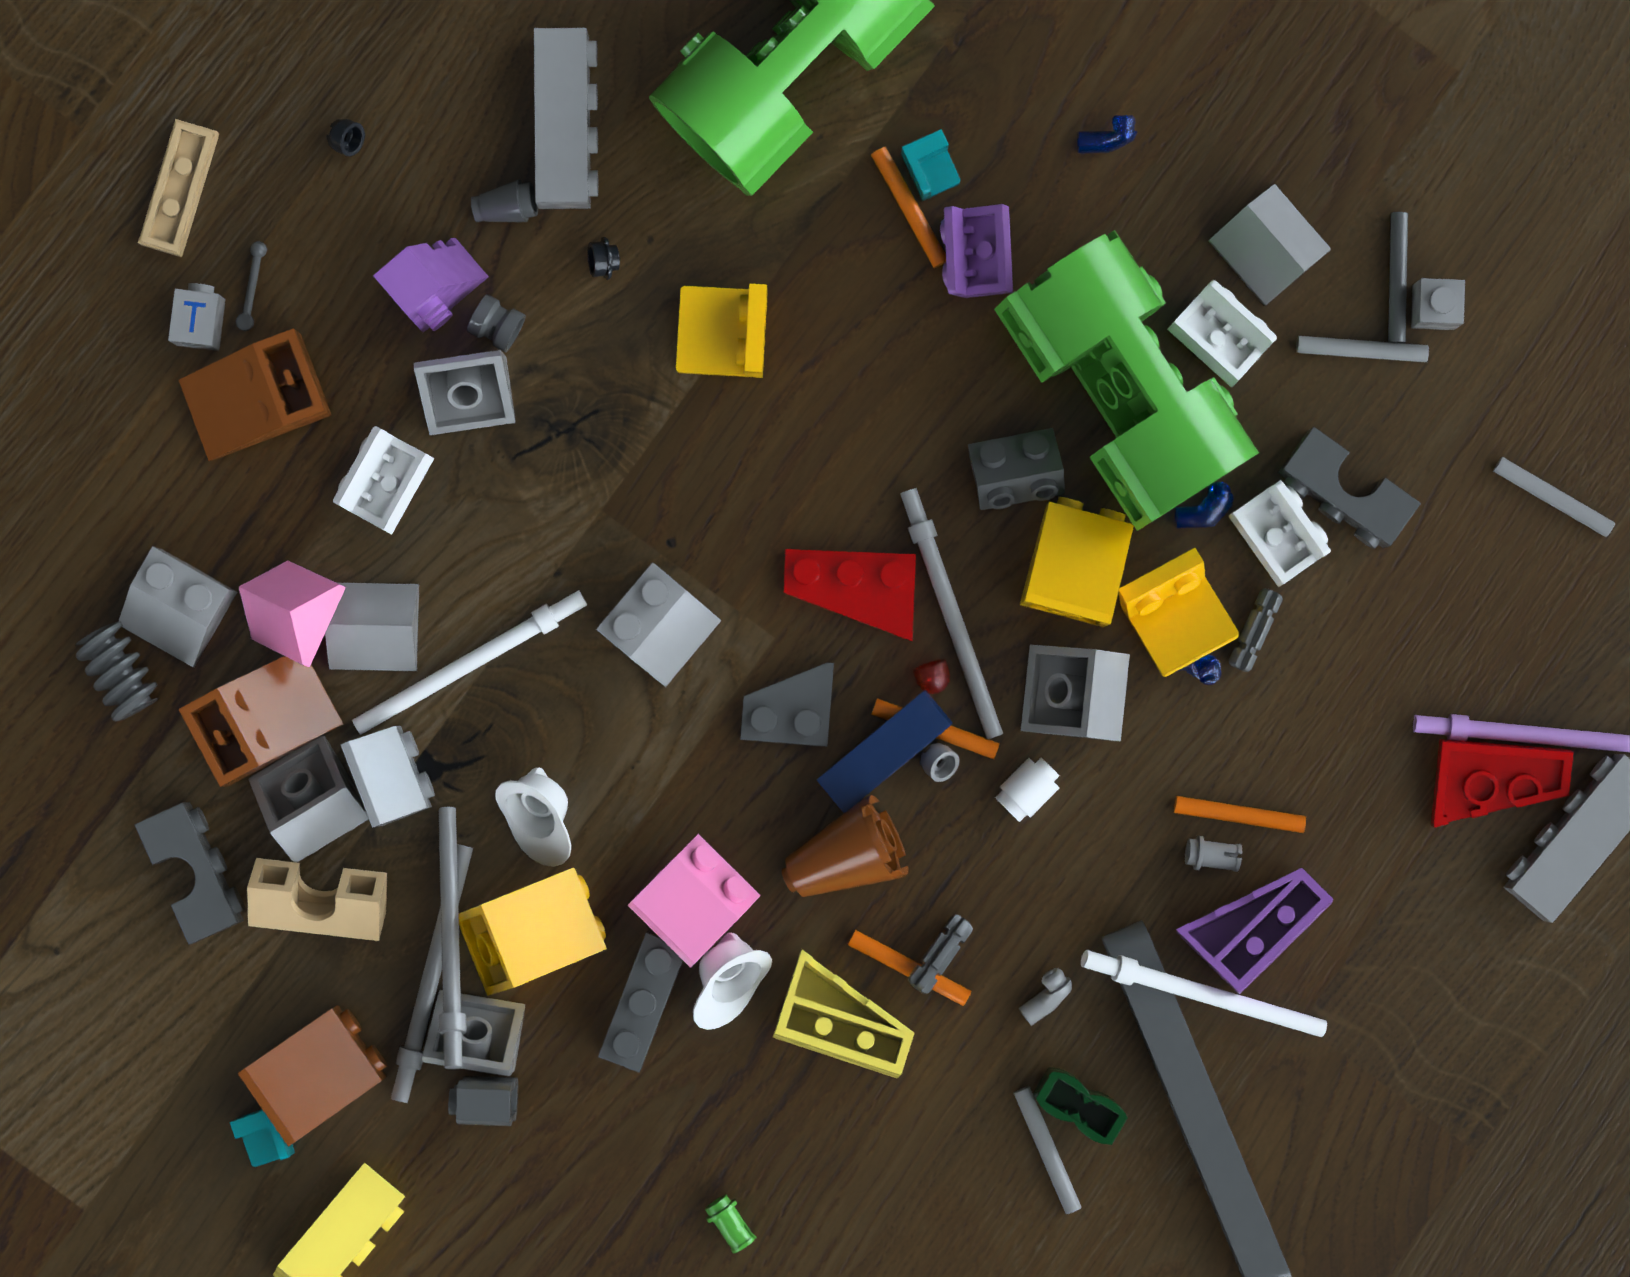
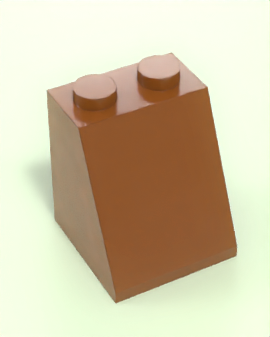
[237,1005,387,1147]

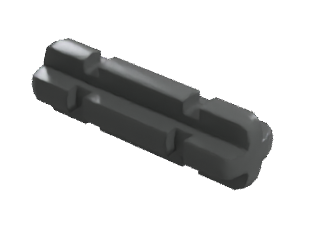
[1229,588,1283,672]
[908,914,973,994]

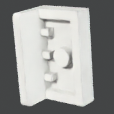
[1167,280,1277,388]
[333,426,434,535]
[1229,480,1331,587]

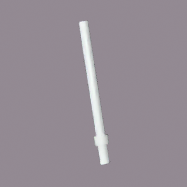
[352,590,587,735]
[1081,950,1327,1037]

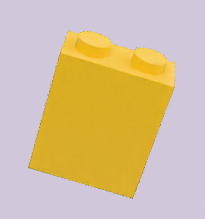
[1020,497,1134,627]
[459,867,607,996]

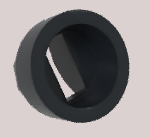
[326,119,365,156]

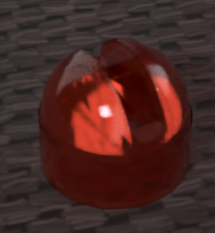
[913,659,950,694]

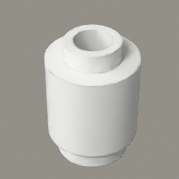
[995,758,1059,822]

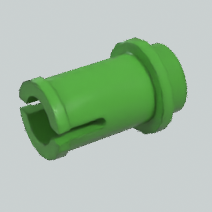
[705,1194,757,1254]

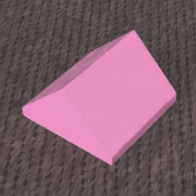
[239,561,346,667]

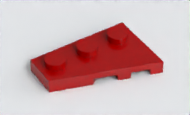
[784,549,916,642]
[1431,739,1574,828]

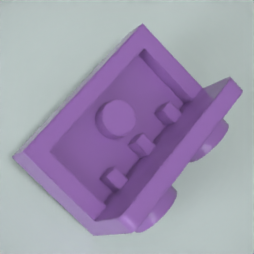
[940,204,1013,298]

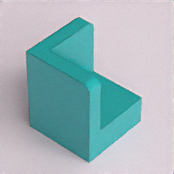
[901,129,961,201]
[230,1109,295,1167]

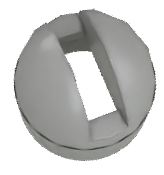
[920,743,959,782]

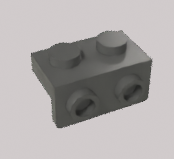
[968,428,1065,510]

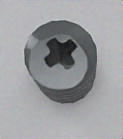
[75,622,159,721]

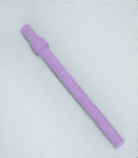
[1413,714,1630,753]

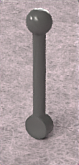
[236,241,267,331]

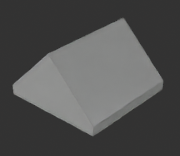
[1209,184,1331,306]
[414,350,515,435]
[325,583,419,671]
[422,990,525,1076]

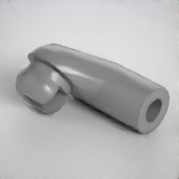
[1019,968,1072,1026]

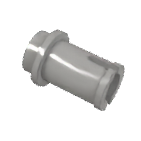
[1185,836,1242,872]

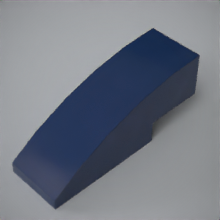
[817,690,953,813]

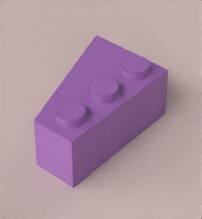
[373,238,489,333]
[1176,868,1334,995]

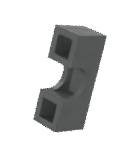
[1278,427,1421,549]
[135,802,245,945]
[598,930,683,1072]

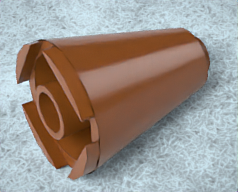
[782,795,909,897]

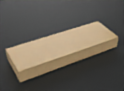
[138,119,219,257]

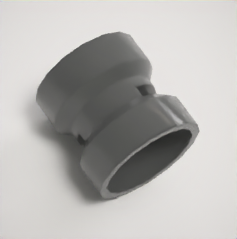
[467,294,526,353]

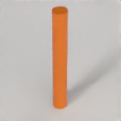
[871,147,946,268]
[871,698,1000,759]
[1174,796,1306,833]
[848,930,971,1006]

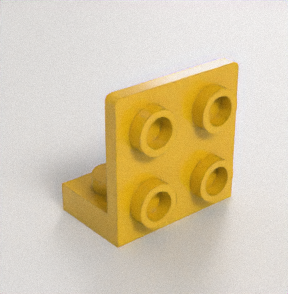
[676,284,768,378]
[1119,548,1239,677]

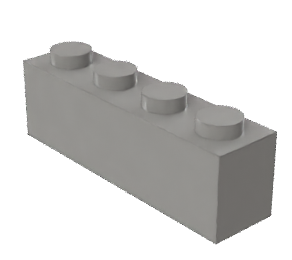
[534,28,599,209]
[1503,754,1630,923]

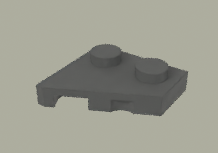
[740,662,834,747]

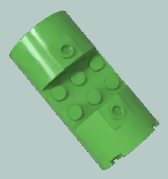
[649,0,935,196]
[994,230,1259,531]

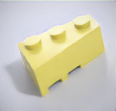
[773,950,914,1078]
[273,1163,405,1277]

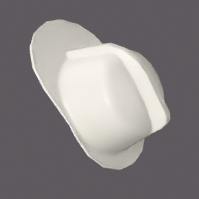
[496,767,571,867]
[693,932,772,1030]

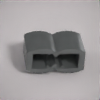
[448,1076,518,1126]

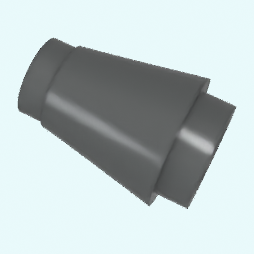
[471,179,538,222]

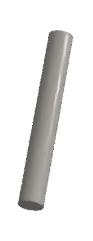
[1296,336,1429,362]
[1493,457,1615,537]
[1014,1086,1082,1214]

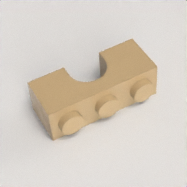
[247,858,387,941]

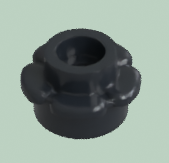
[587,237,620,280]

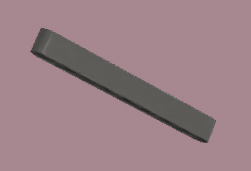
[1101,920,1292,1277]

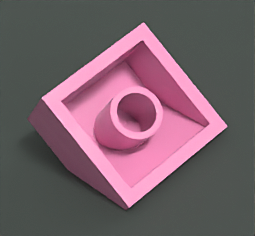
[628,834,761,968]

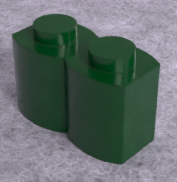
[1033,1067,1128,1145]

